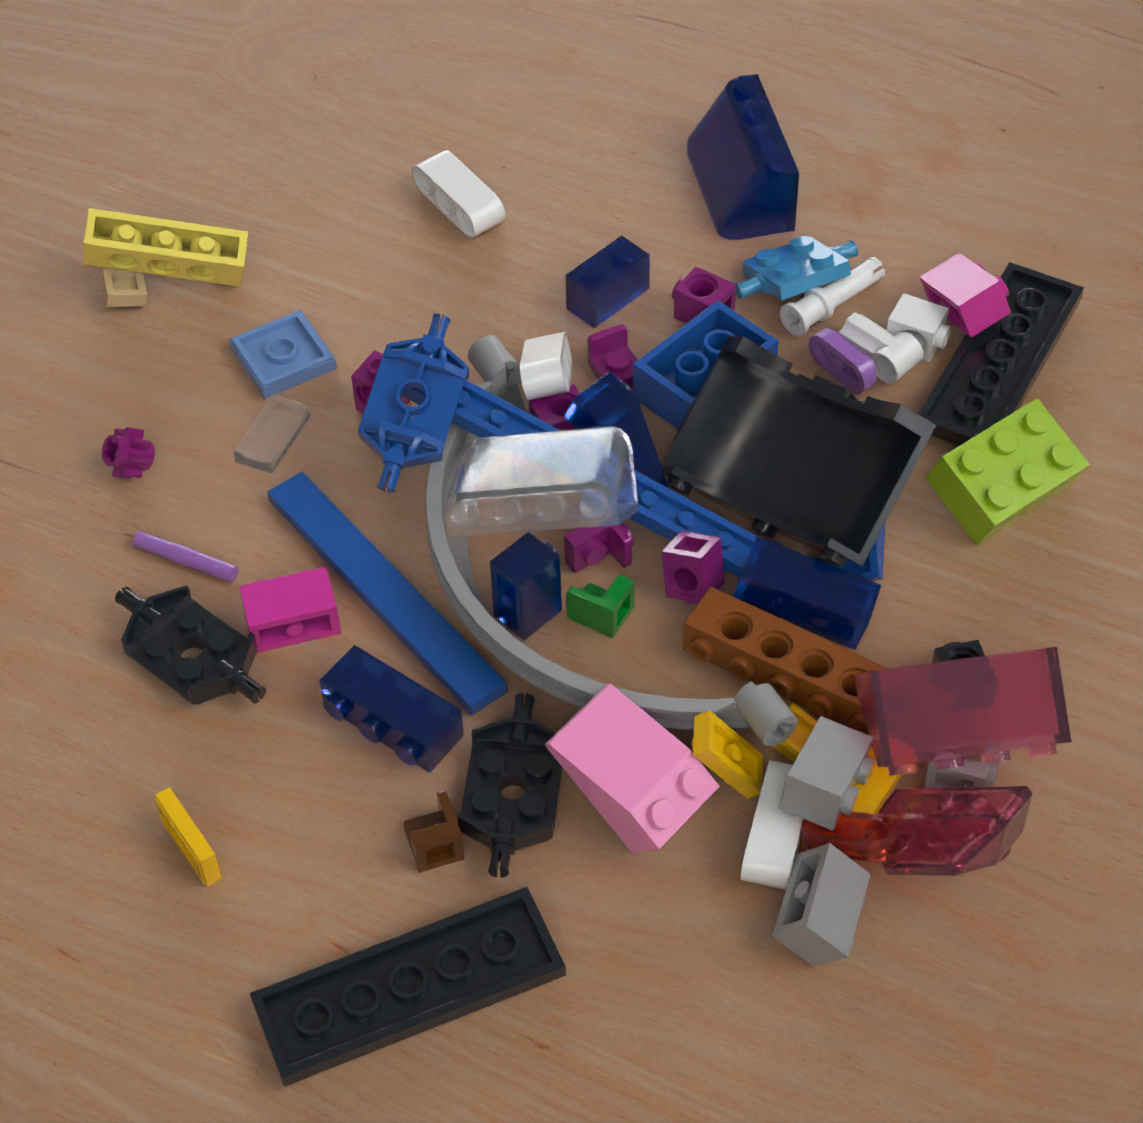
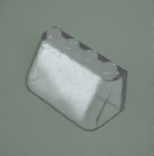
[444,427,639,538]

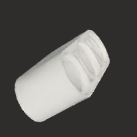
[412,150,506,238]
[520,332,572,400]
[740,760,806,890]

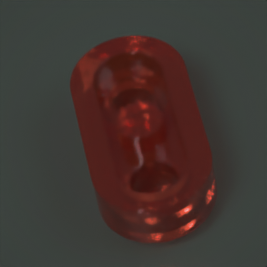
[802,812,899,862]

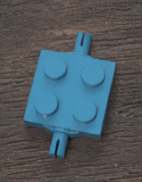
[735,236,858,301]

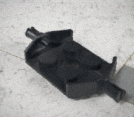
[115,585,266,705]
[457,693,563,878]

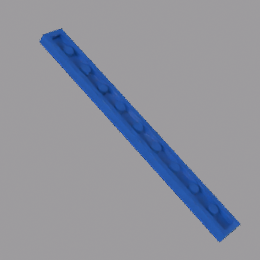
[376,370,773,584]

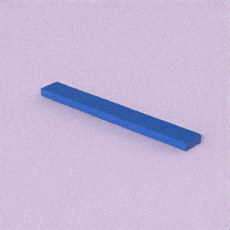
[267,472,508,716]

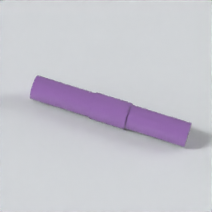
[133,531,238,583]

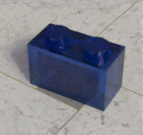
[565,235,650,328]
[490,532,562,641]

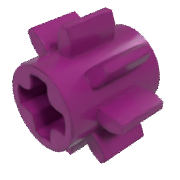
[102,427,155,479]

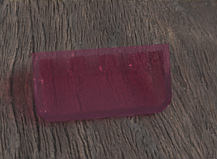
[855,647,1072,776]

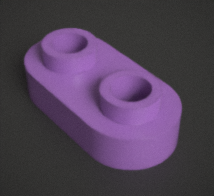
[809,328,877,394]

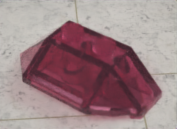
[871,786,1033,876]

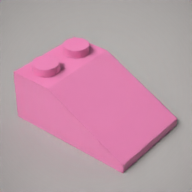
[545,683,720,854]

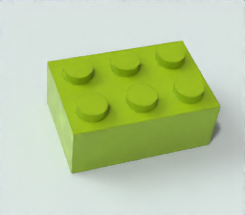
[925,398,1090,545]

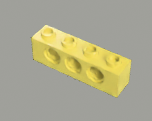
[83,208,248,287]

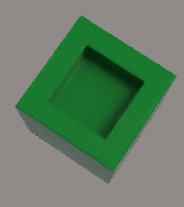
[566,574,634,638]

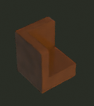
[404,790,464,873]

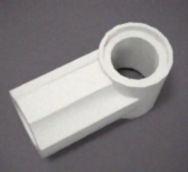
[839,312,923,384]

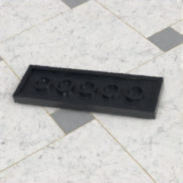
[918,262,1084,445]
[250,887,566,1087]

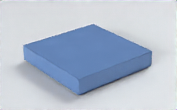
[229,310,337,399]

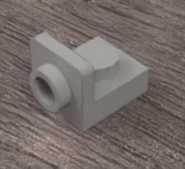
[924,742,999,806]

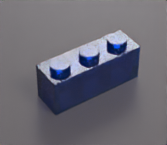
[733,536,881,650]
[319,645,464,773]

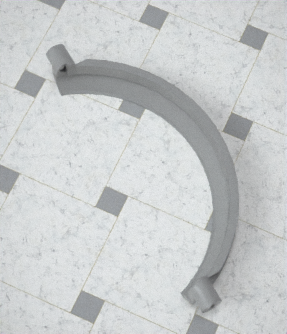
[426,335,798,746]

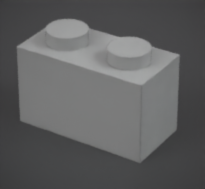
[779,716,876,831]
[772,843,871,967]

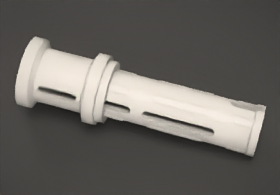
[780,257,885,337]

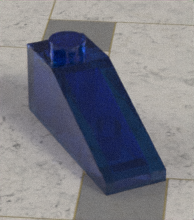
[564,371,668,487]

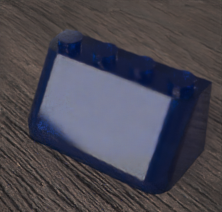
[687,74,799,240]

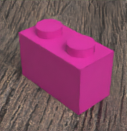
[919,253,1011,338]
[239,567,341,653]

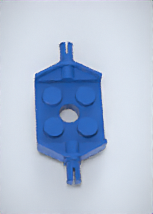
[358,314,469,493]

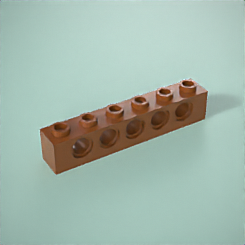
[683,587,954,764]

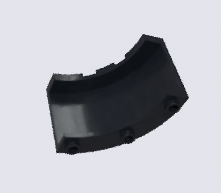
[657,336,936,568]

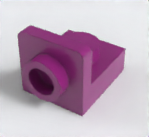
[587,324,638,396]
[564,512,634,573]

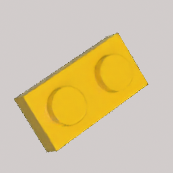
[691,710,763,799]

